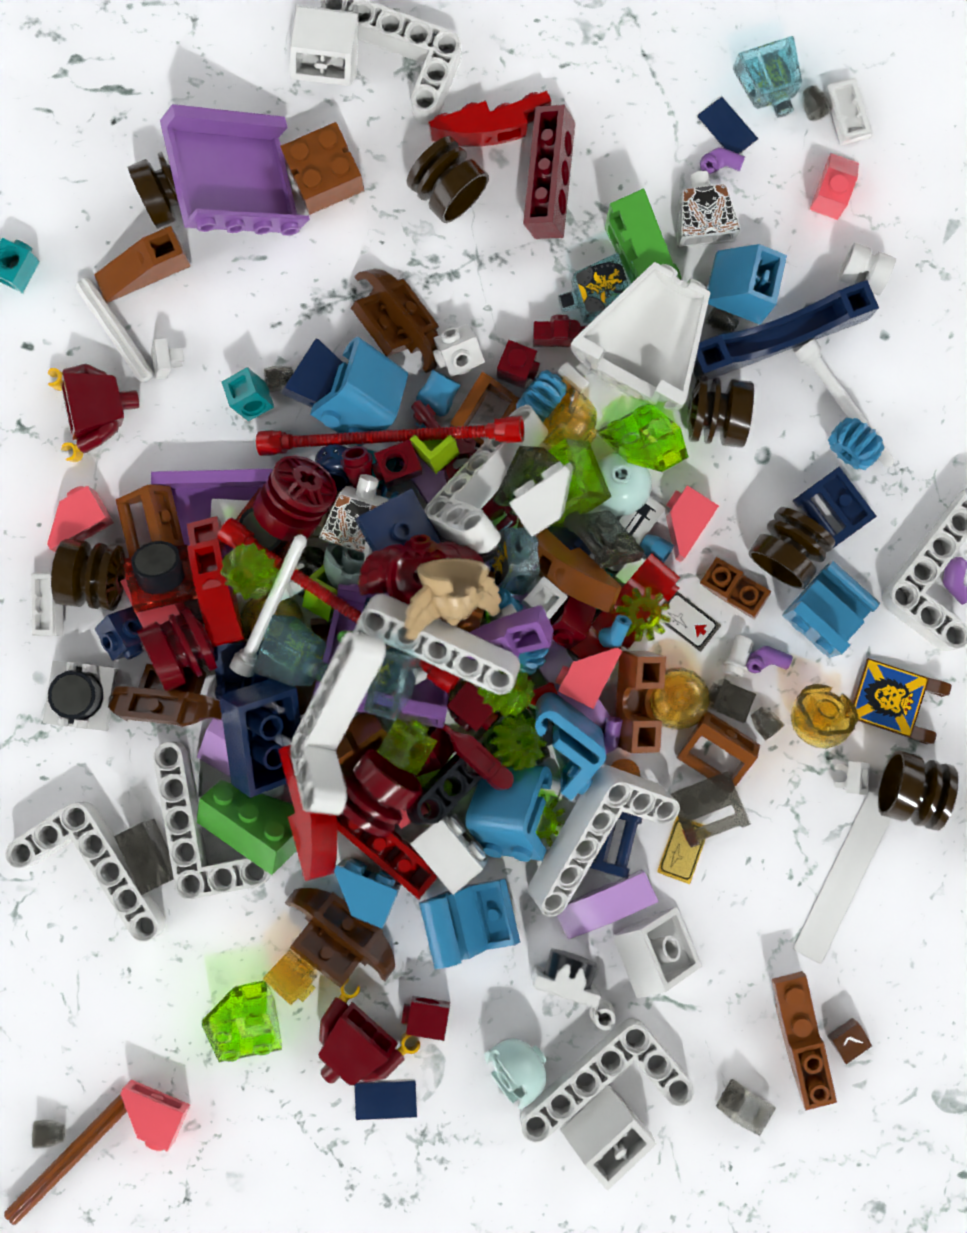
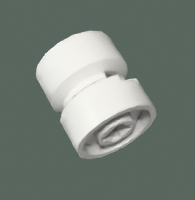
[838,242,896,296]

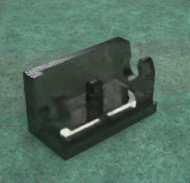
[493,446,563,516]
[114,819,174,895]

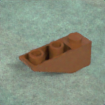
[94,226,191,303]

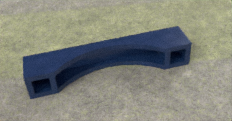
[693,280,879,380]

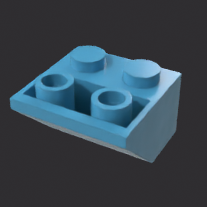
[707,244,787,325]
[334,857,401,929]

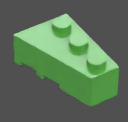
[604,188,681,284]
[197,780,297,875]

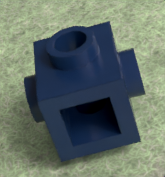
[94,606,144,661]

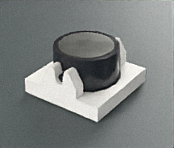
[43,660,118,731]
[531,948,601,1009]

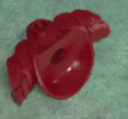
[358,535,488,619]

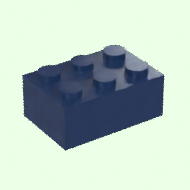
[219,677,301,798]

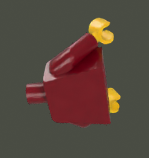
[48,363,139,463]
[318,979,420,1086]

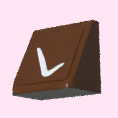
[827,1018,872,1064]

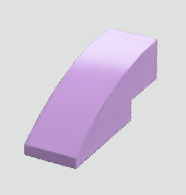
[557,870,659,939]

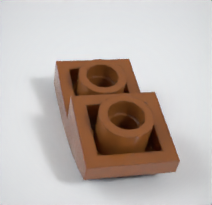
[700,557,771,620]

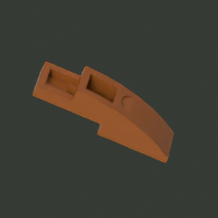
[513,519,622,612]
[771,971,837,1111]

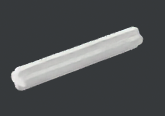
[75,277,154,383]

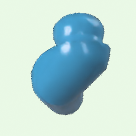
[598,615,631,648]

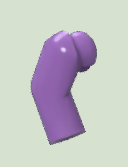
[700,147,745,174]
[943,557,967,605]
[746,646,793,674]
[603,717,622,754]

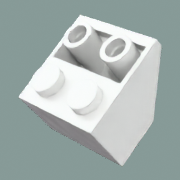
[290,6,359,86]
[510,461,574,537]
[411,812,489,895]
[560,1084,657,1191]

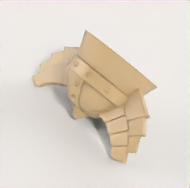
[404,559,502,639]

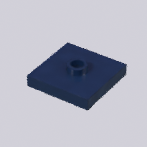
[355,488,441,552]

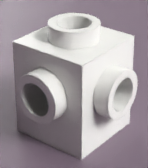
[433,324,485,377]

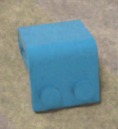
[310,336,408,446]
[782,560,880,658]
[535,692,606,801]
[465,762,552,862]
[419,878,521,969]

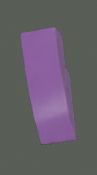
[467,605,554,660]

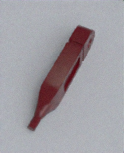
[442,724,514,790]

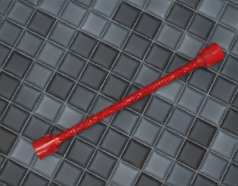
[256,416,525,456]
[217,518,460,694]

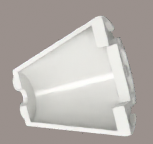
[571,262,710,410]

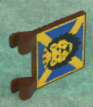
[848,658,952,745]

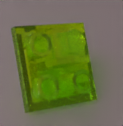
[597,404,689,472]
[201,980,282,1062]

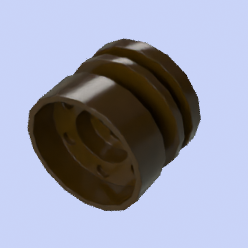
[406,136,489,224]
[127,152,179,229]
[687,375,754,448]
[748,507,835,589]
[51,539,126,611]
[878,751,959,831]

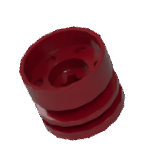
[253,455,337,542]
[136,607,217,692]
[342,749,423,838]

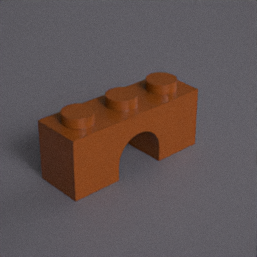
[615,651,666,753]

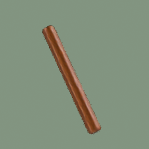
[4,1094,127,1225]

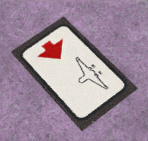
[656,591,721,652]

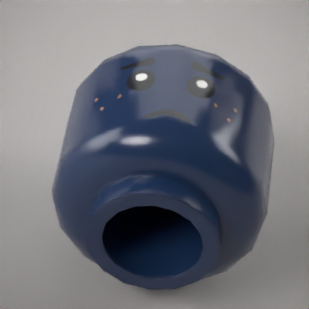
[315,444,352,491]

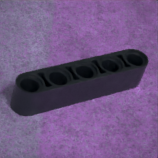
[406,705,532,825]

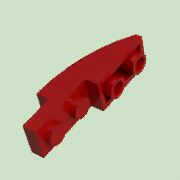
[428,90,552,147]
[187,516,244,647]
[278,745,338,881]

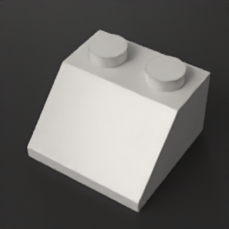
[612,906,702,998]

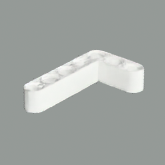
[320,0,461,125]
[424,405,548,553]
[882,488,967,651]
[353,594,520,694]
[291,632,385,815]
[153,742,272,899]
[528,766,680,917]
[5,802,166,942]
[520,1018,694,1143]

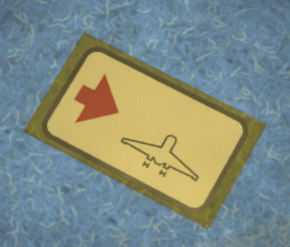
[657,816,710,884]

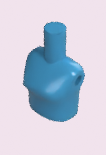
[415,370,461,429]

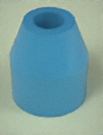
[639,534,674,563]

